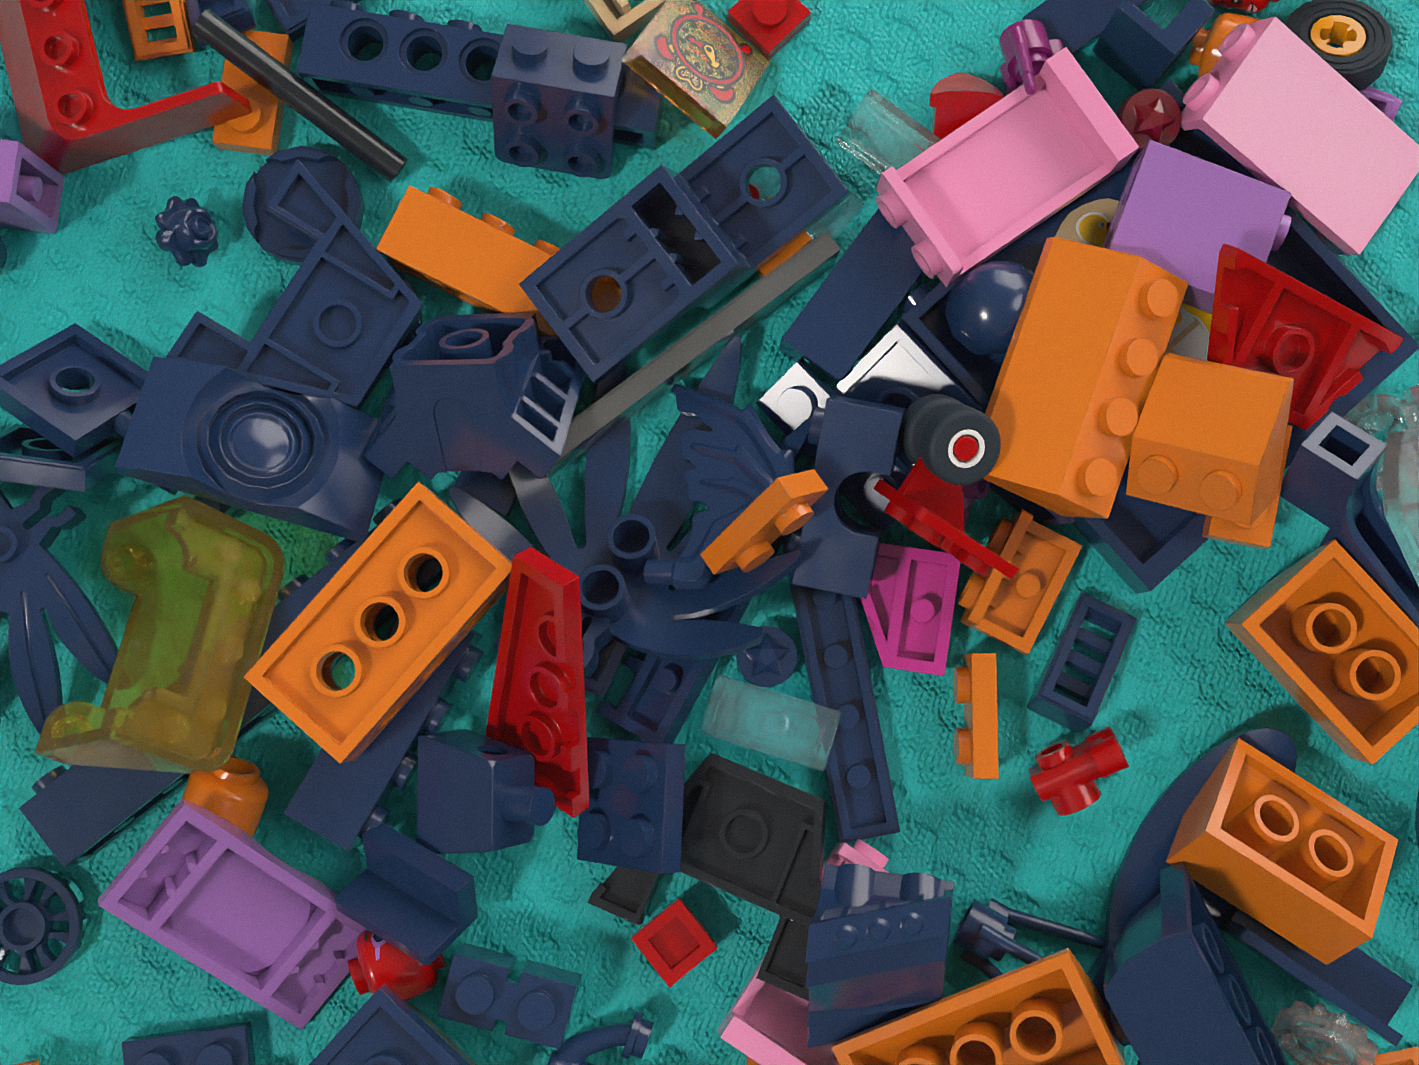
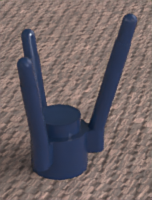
[952,898,1105,979]

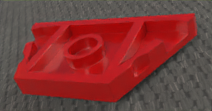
[1207,243,1404,430]

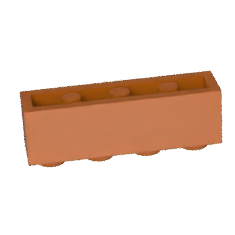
[376,185,621,335]

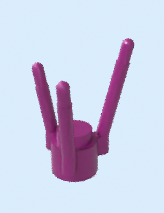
[999,19,1063,96]

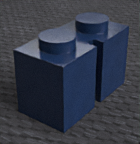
[437,943,582,1049]

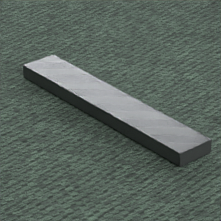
[547,233,841,477]

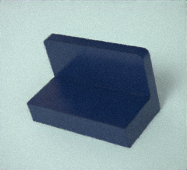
[1092,0,1215,92]
[335,822,478,965]

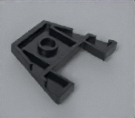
[588,753,827,1001]

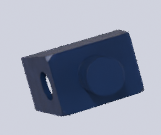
[417,729,555,854]

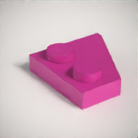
[861,543,961,676]

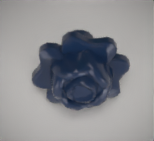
[155,196,219,268]

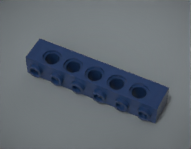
[297,0,668,150]

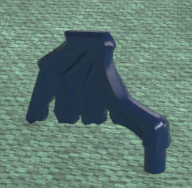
[644,384,796,590]

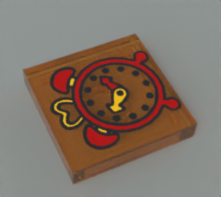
[621,0,771,139]

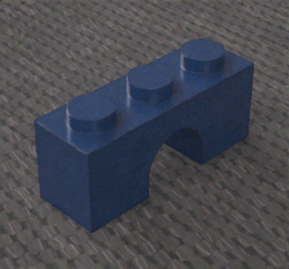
[787,395,906,599]

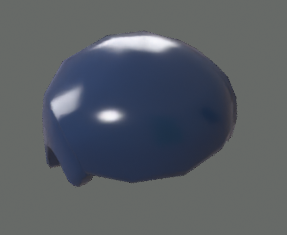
[945,261,1034,355]

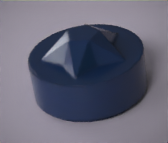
[736,626,797,687]

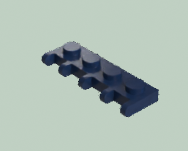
[595,507,785,743]

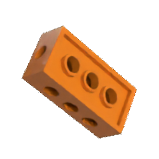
[244,482,512,764]

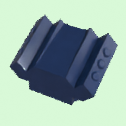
[365,313,585,480]
[805,864,954,1048]

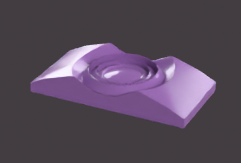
[98,798,366,1030]

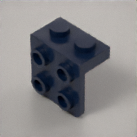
[491,24,627,179]

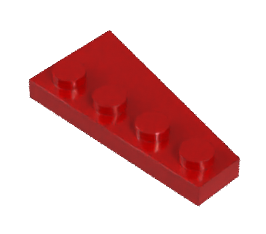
[485,547,590,818]

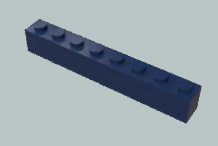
[19,498,443,867]

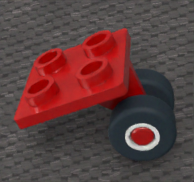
[873,394,1020,580]

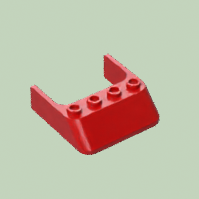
[0,0,252,174]

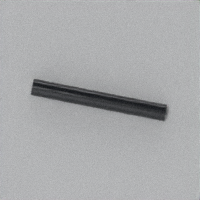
[191,8,408,183]

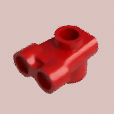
[1028,726,1129,816]

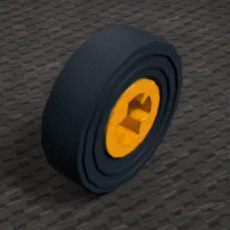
[1285,0,1393,91]

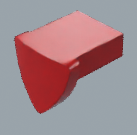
[929,72,1004,147]

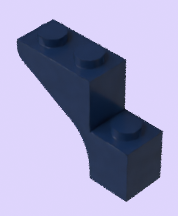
[1280,412,1419,628]

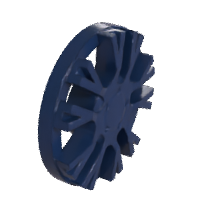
[0,867,86,985]

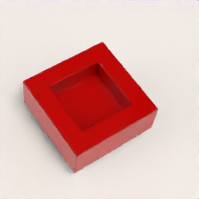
[727,0,811,60]
[631,896,718,988]

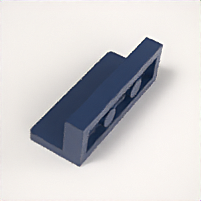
[779,208,923,381]
[1218,906,1413,1047]

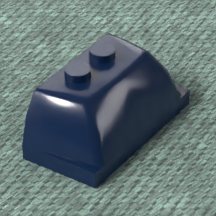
[1104,862,1288,1065]

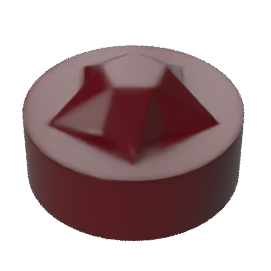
[1116,89,1181,153]

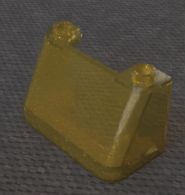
[34,495,285,775]

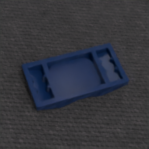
[114,357,385,543]

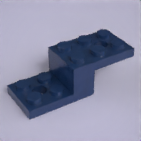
[519,94,851,383]

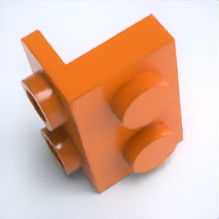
[958,509,1082,655]

